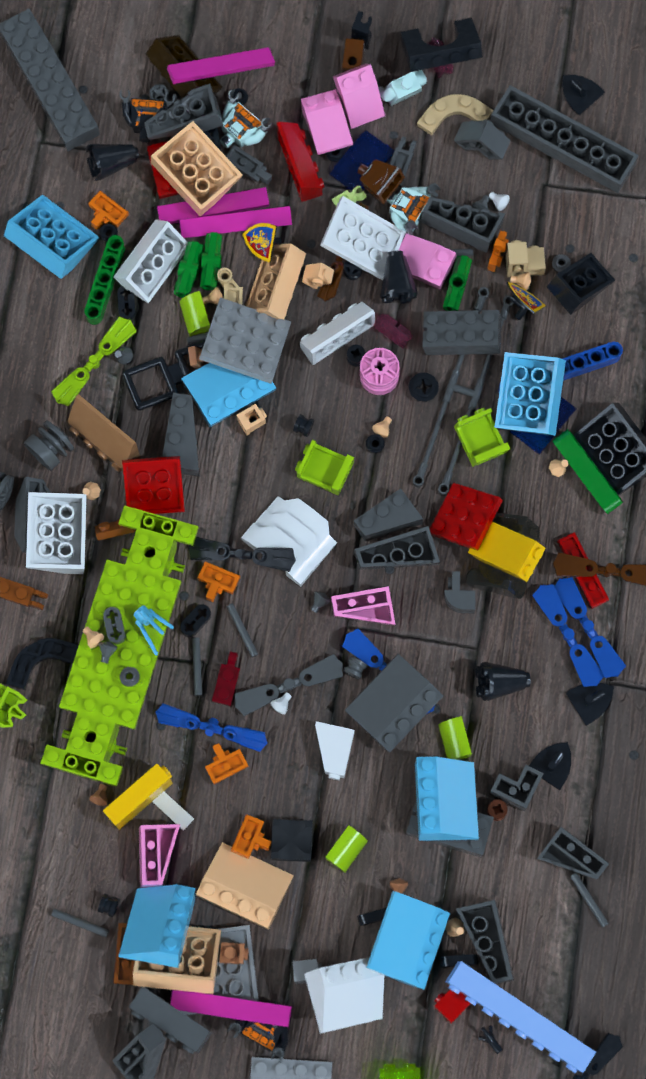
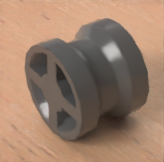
[150,84,169,104]
[343,657,367,679]

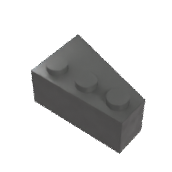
[354,488,423,541]
[537,827,609,879]
[112,1023,166,1079]

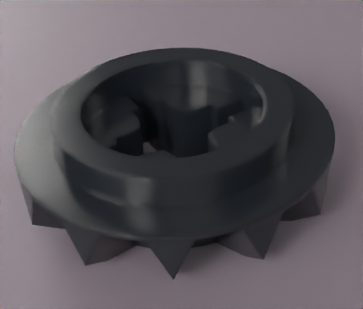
[409,373,439,403]

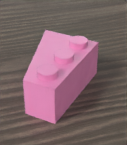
[331,586,396,626]
[139,824,180,888]

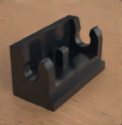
[351,11,372,50]

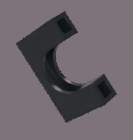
[401,17,483,72]

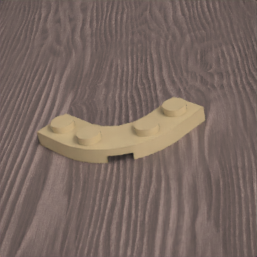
[417,94,494,135]

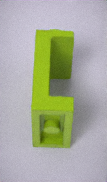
[454,408,511,467]
[295,440,354,496]

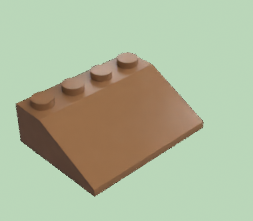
[67,394,141,473]

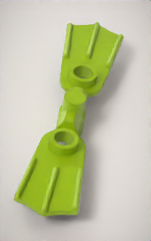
[51,317,137,407]

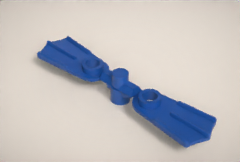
[554,577,626,678]
[532,584,604,687]
[342,629,435,714]
[155,703,268,752]

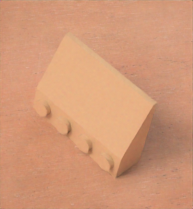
[151,121,243,217]
[196,842,294,930]
[133,926,221,994]

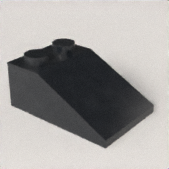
[546,253,615,315]

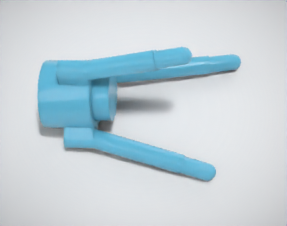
[133,605,174,656]

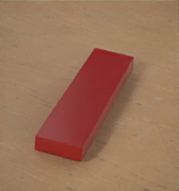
[557,532,609,609]

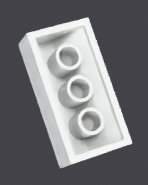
[114,220,188,303]
[300,302,375,365]

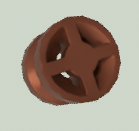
[487,800,508,821]

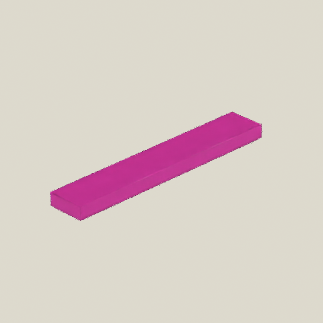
[167,47,275,84]
[157,187,270,224]
[179,206,292,238]
[170,990,292,1027]

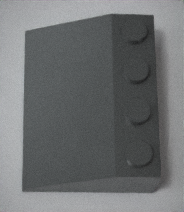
[345,654,443,753]

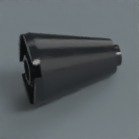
[86,144,139,181]

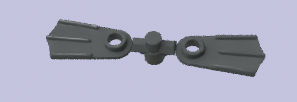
[235,654,343,716]

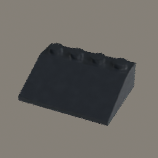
[573,403,646,495]

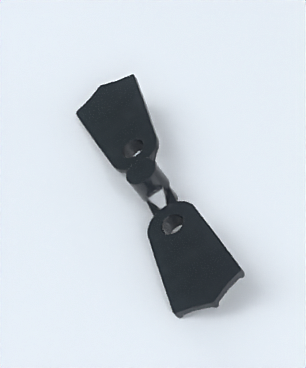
[188,537,296,572]
[572,1033,623,1079]

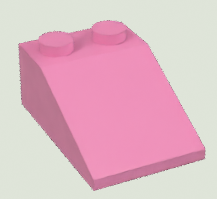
[333,63,385,129]
[301,89,353,155]
[398,233,457,290]

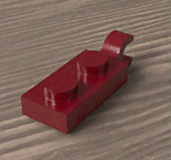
[212,651,241,707]

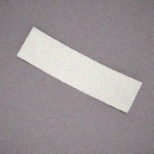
[152,792,194,830]

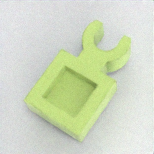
[332,185,367,207]

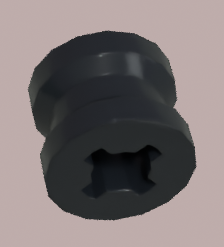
[344,260,362,280]
[347,344,366,367]
[293,414,314,437]
[98,893,120,917]

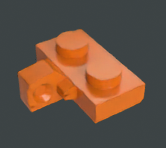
[88,191,129,230]
[487,230,509,272]
[197,561,241,602]
[205,743,249,785]
[231,814,272,859]

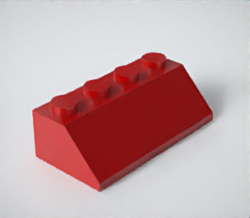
[277,122,325,202]

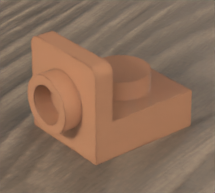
[188,346,208,369]
[219,942,249,965]

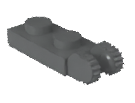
[390,136,417,188]

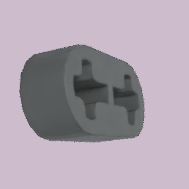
[103,607,126,645]

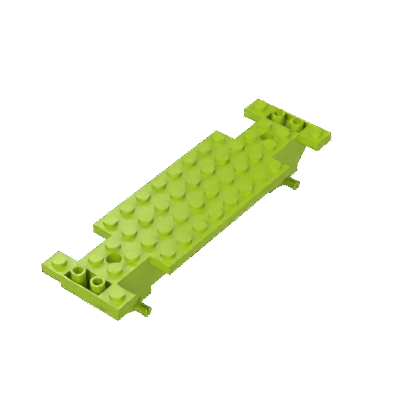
[41,505,199,786]

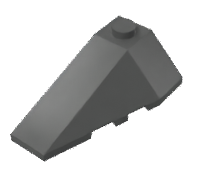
[144,84,223,140]

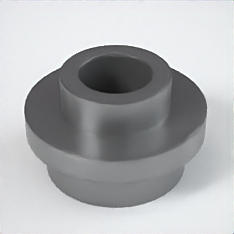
[552,254,571,273]
[120,667,140,687]

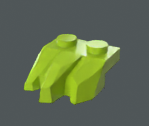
[0,684,27,728]

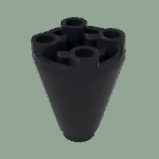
[380,251,418,303]
[475,662,531,701]

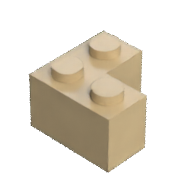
[505,240,546,277]

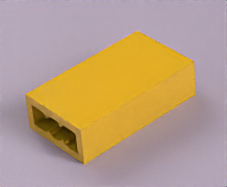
[468,522,546,582]
[103,764,173,830]

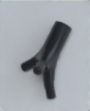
[478,1025,503,1054]

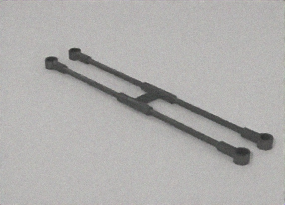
[413,287,514,496]

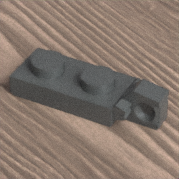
[226,145,272,185]

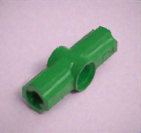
[200,232,223,291]
[174,241,204,298]
[442,255,473,311]

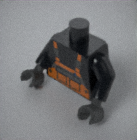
[119,89,177,143]
[227,1001,289,1063]

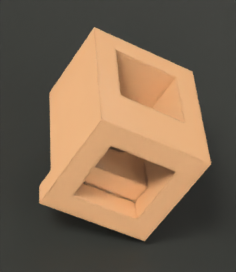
[302,263,334,289]
[236,404,267,436]

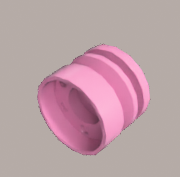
[360,348,399,395]

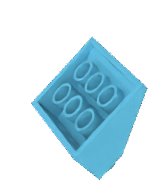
[4,194,99,279]
[494,352,566,436]
[181,363,276,428]
[415,757,479,841]
[119,884,196,968]
[366,891,450,989]

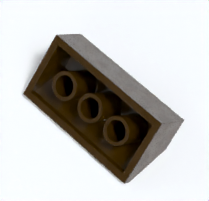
[145,35,223,99]

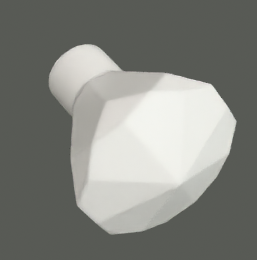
[489,192,510,211]
[271,692,291,714]

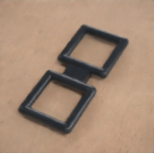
[122,339,206,411]

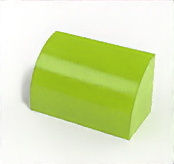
[179,291,210,337]
[438,716,472,760]
[326,825,368,873]

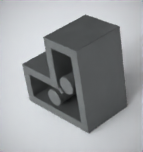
[454,120,511,160]
[490,765,544,812]

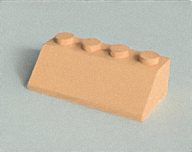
[246,243,306,320]

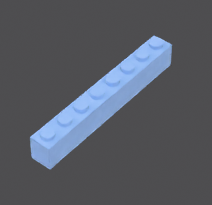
[445,961,596,1074]

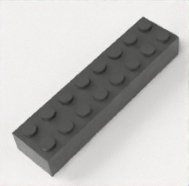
[0,8,100,151]
[491,85,639,193]

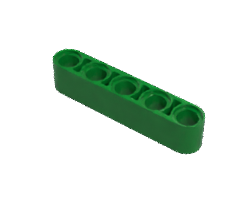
[84,235,125,325]
[553,429,623,514]

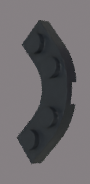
[6,638,79,691]

